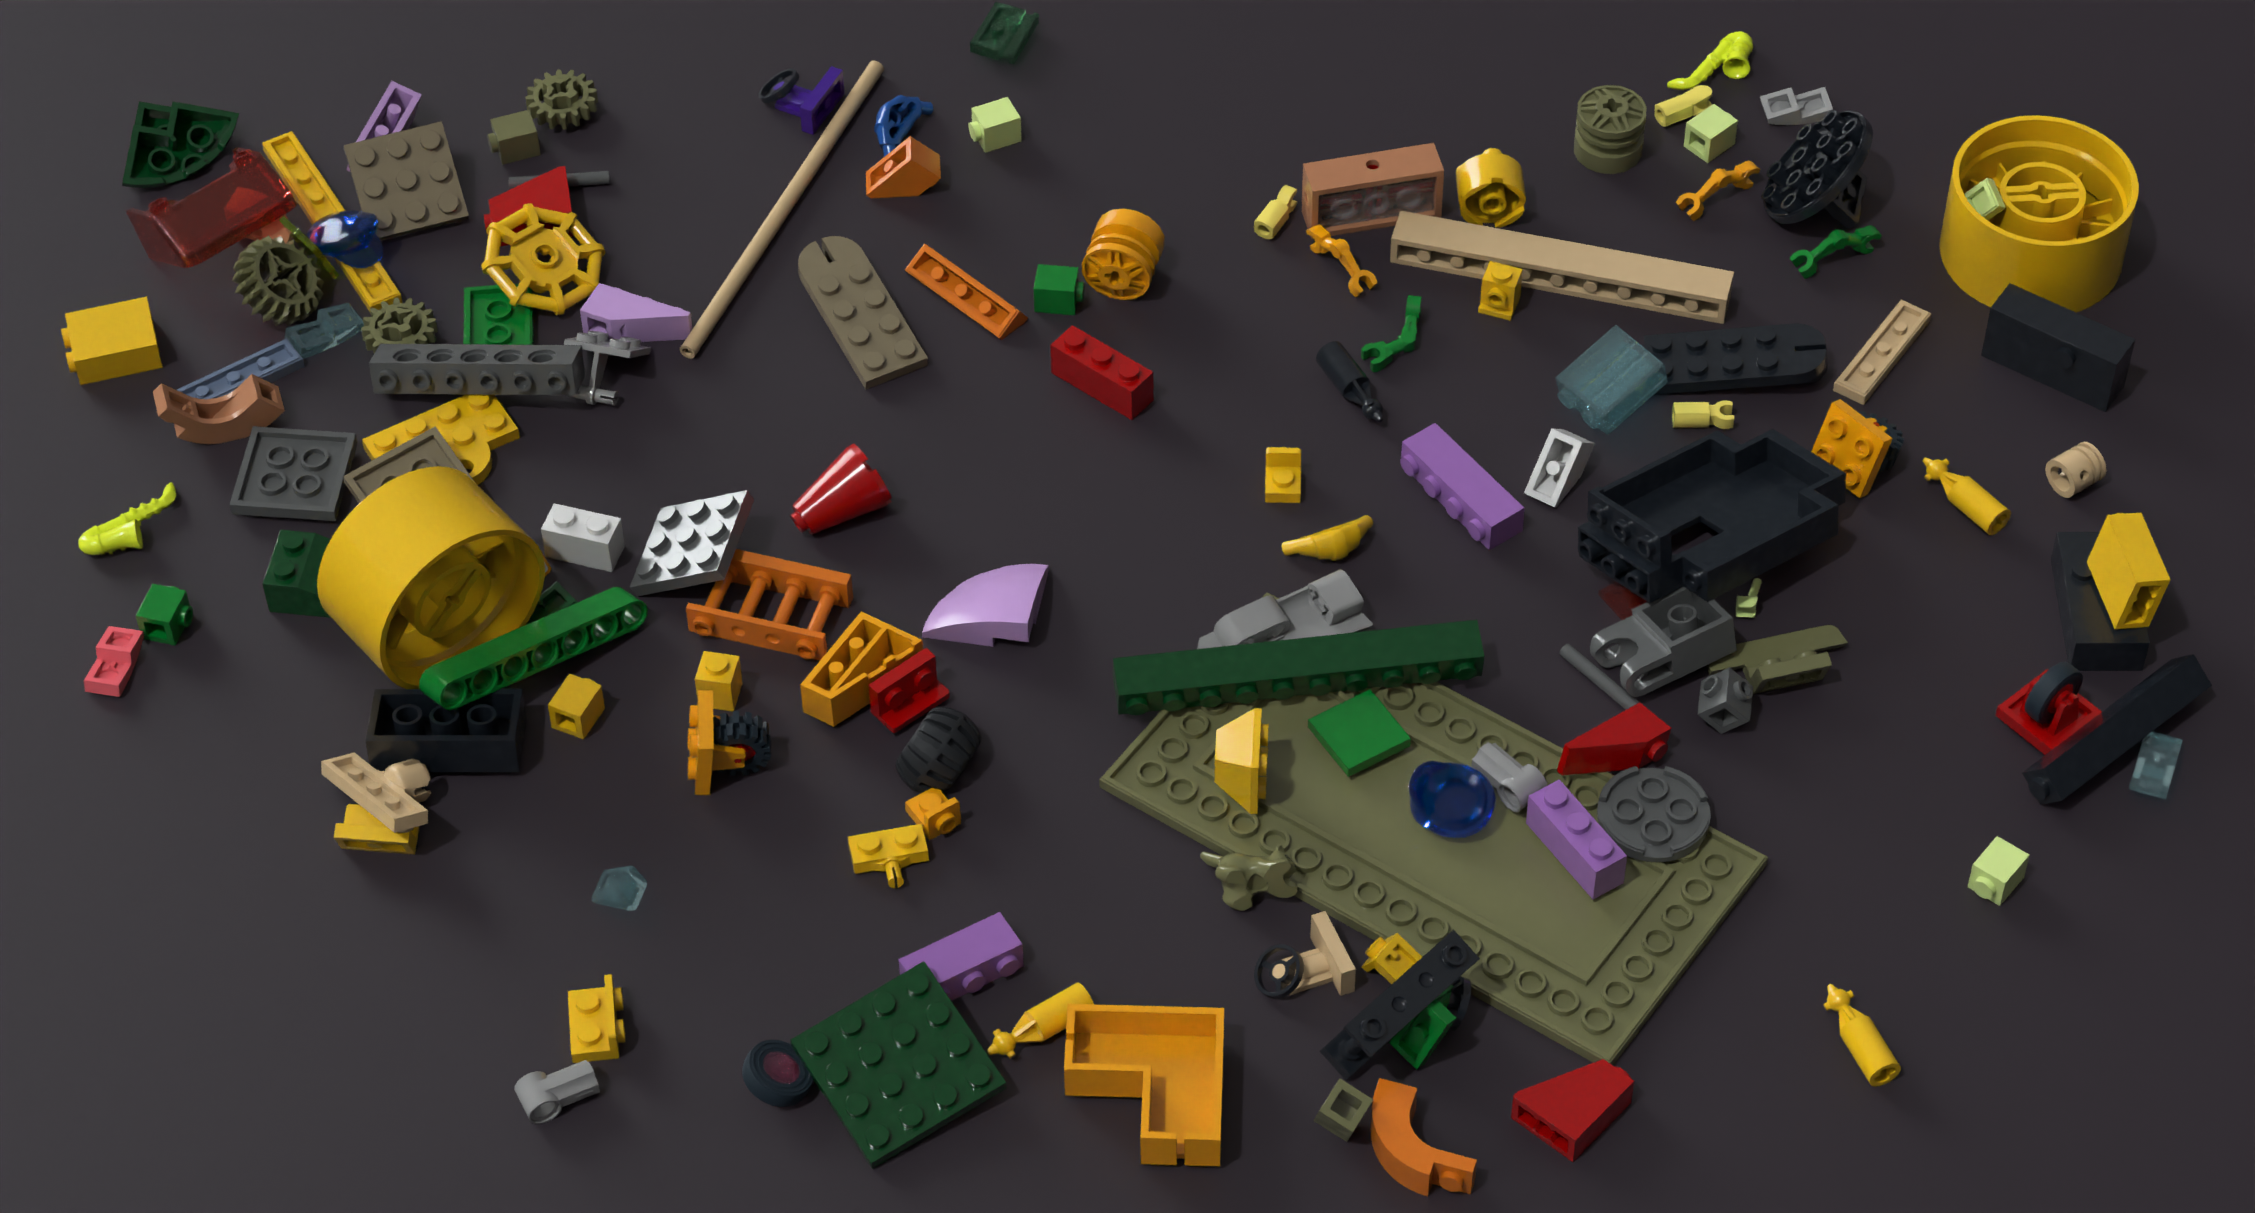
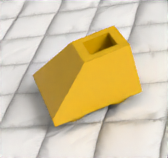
[1214,708,1269,814]

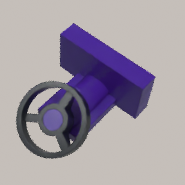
[758,66,845,135]

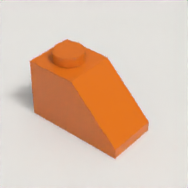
[866,136,941,199]

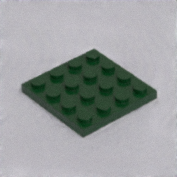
[790,961,1007,1169]

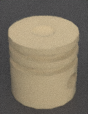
[2045,442,2107,498]

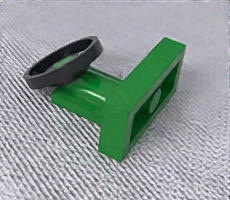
[1389,976,1471,1070]

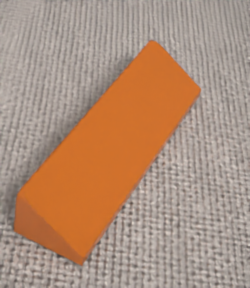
[905,243,1028,340]

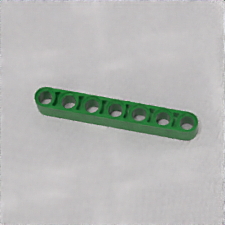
[419,587,648,710]

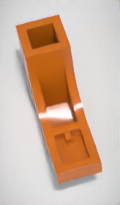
[1371,1078,1477,1197]

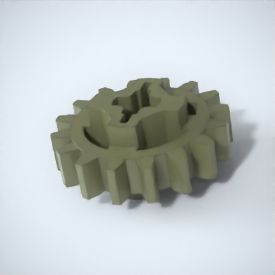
[525,69,598,130]
[361,298,438,353]

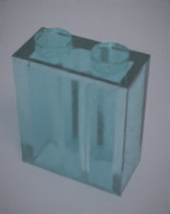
[1555,325,1668,435]

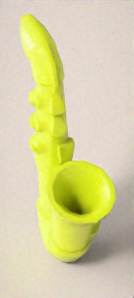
[1667,31,1753,90]
[78,482,176,555]

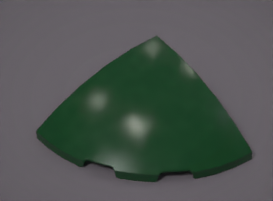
[122,101,239,188]

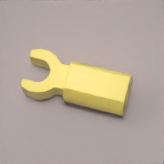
[1254,185,1297,240]
[1672,400,1734,429]

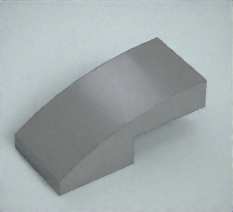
[1760,87,1833,125]

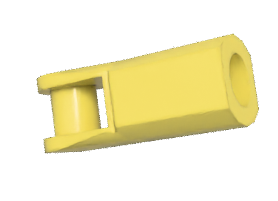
[1654,85,1712,127]

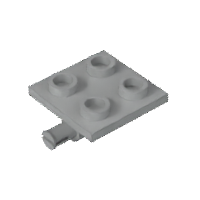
[564,331,651,406]

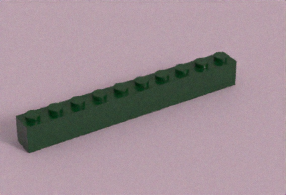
[1113,619,1485,715]

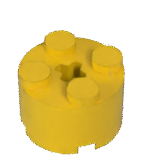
[1456,148,1526,228]

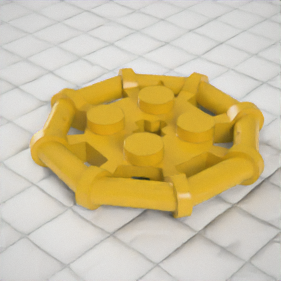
[481,203,605,315]

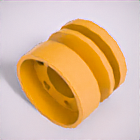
[1082,208,1165,300]

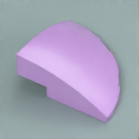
[922,564,1049,647]

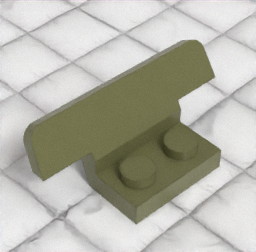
[1706,625,1848,694]

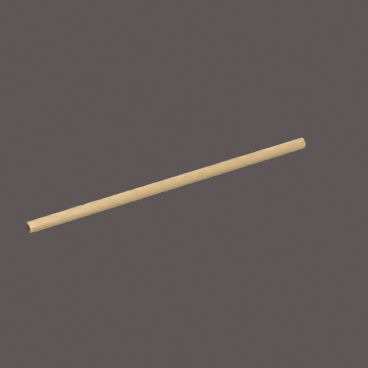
[680,60,884,359]

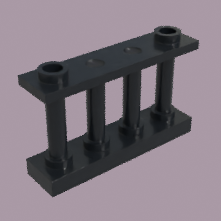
[1320,929,1480,1080]

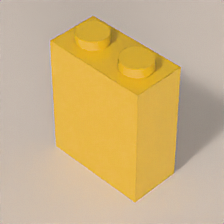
[61,296,163,385]
[2087,512,2171,629]

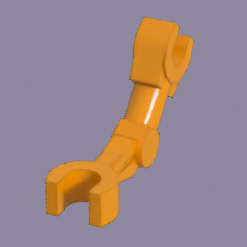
[1676,160,1761,221]
[1306,224,1377,297]

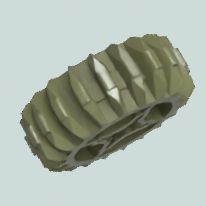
[232,235,324,326]

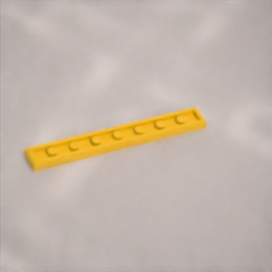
[262,131,403,312]

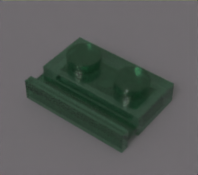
[970,2,1039,64]

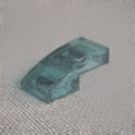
[285,303,364,358]
[2129,731,2183,799]

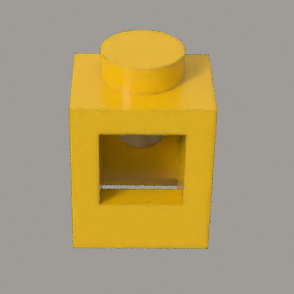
[1478,261,1523,321]

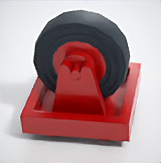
[1995,661,2102,755]

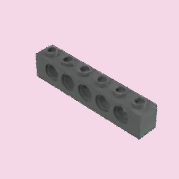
[369,344,586,395]

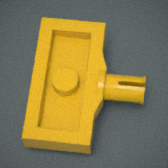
[847,824,929,888]

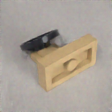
[1254,911,1356,998]

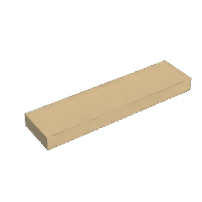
[1833,300,1931,405]

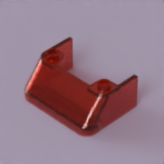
[126,147,297,268]

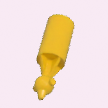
[1923,457,2011,535]
[986,982,1094,1058]
[1823,984,1901,1086]

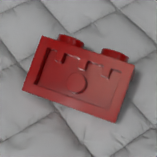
[869,648,950,733]

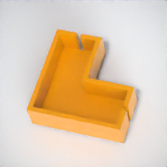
[1064,1004,1224,1166]

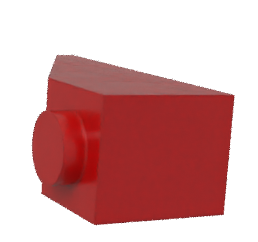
[1557,702,1672,775]

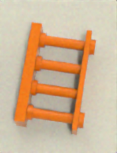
[686,549,853,661]

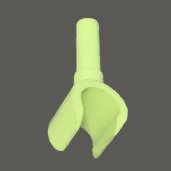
[1736,578,1762,618]

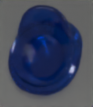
[306,210,383,268]
[1409,761,1496,838]

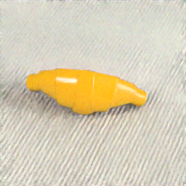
[1282,515,1373,561]

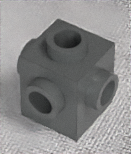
[1697,667,1753,734]

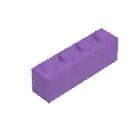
[1400,423,1525,550]

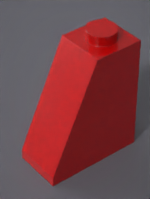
[484,166,573,246]
[1511,1059,1634,1162]

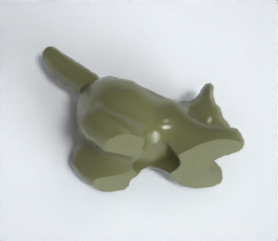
[1200,844,1298,911]

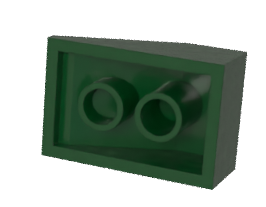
[262,530,331,618]

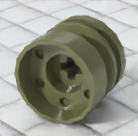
[1574,85,1647,174]

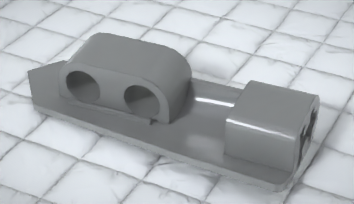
[1197,569,1373,649]

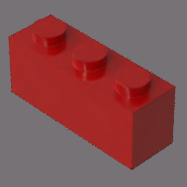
[1050,325,1154,420]

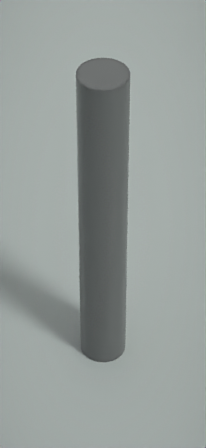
[509,171,610,189]
[1559,643,1639,710]

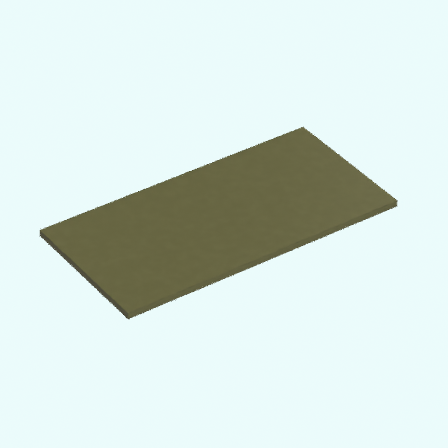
[1099,592,1768,1065]

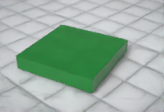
[1308,689,1411,777]

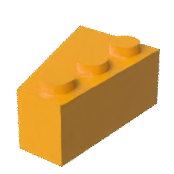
[800,611,923,727]

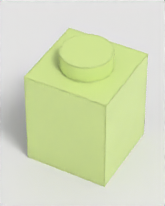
[968,97,1022,153]
[1684,104,1738,163]
[1968,836,2029,906]

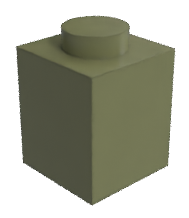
[487,110,541,165]
[1314,1078,1373,1142]

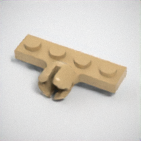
[321,752,431,833]

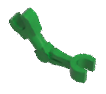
[1790,225,1882,279]
[1361,295,1422,372]

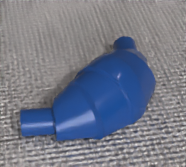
[874,95,933,157]

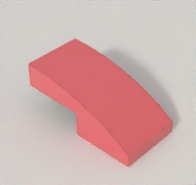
[84,626,144,697]

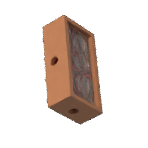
[1302,143,1444,239]

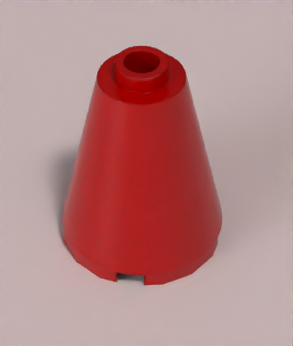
[790,443,892,535]

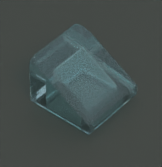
[591,865,647,911]

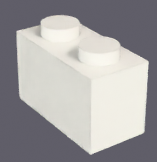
[541,503,625,572]

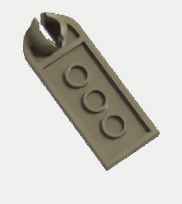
[798,236,928,390]

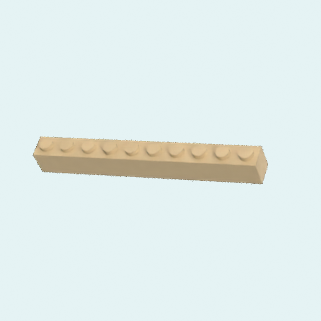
[1390,210,1734,324]

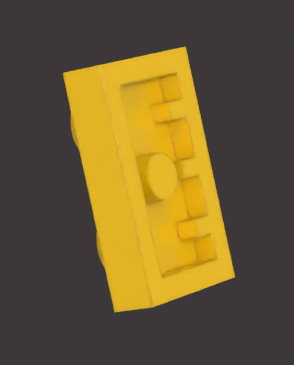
[568,974,626,1063]

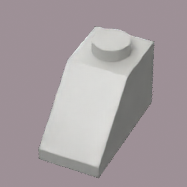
[1524,428,1595,507]

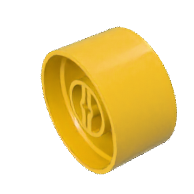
[1940,115,2139,313]
[317,466,545,689]

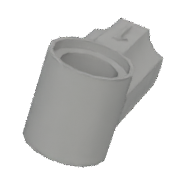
[1471,742,1547,812]
[514,1060,600,1124]

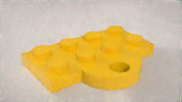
[362,394,520,485]

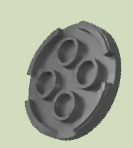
[1597,766,1711,862]

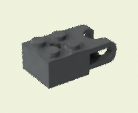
[1590,586,1737,697]

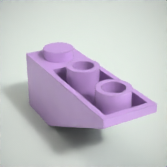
[580,283,692,342]

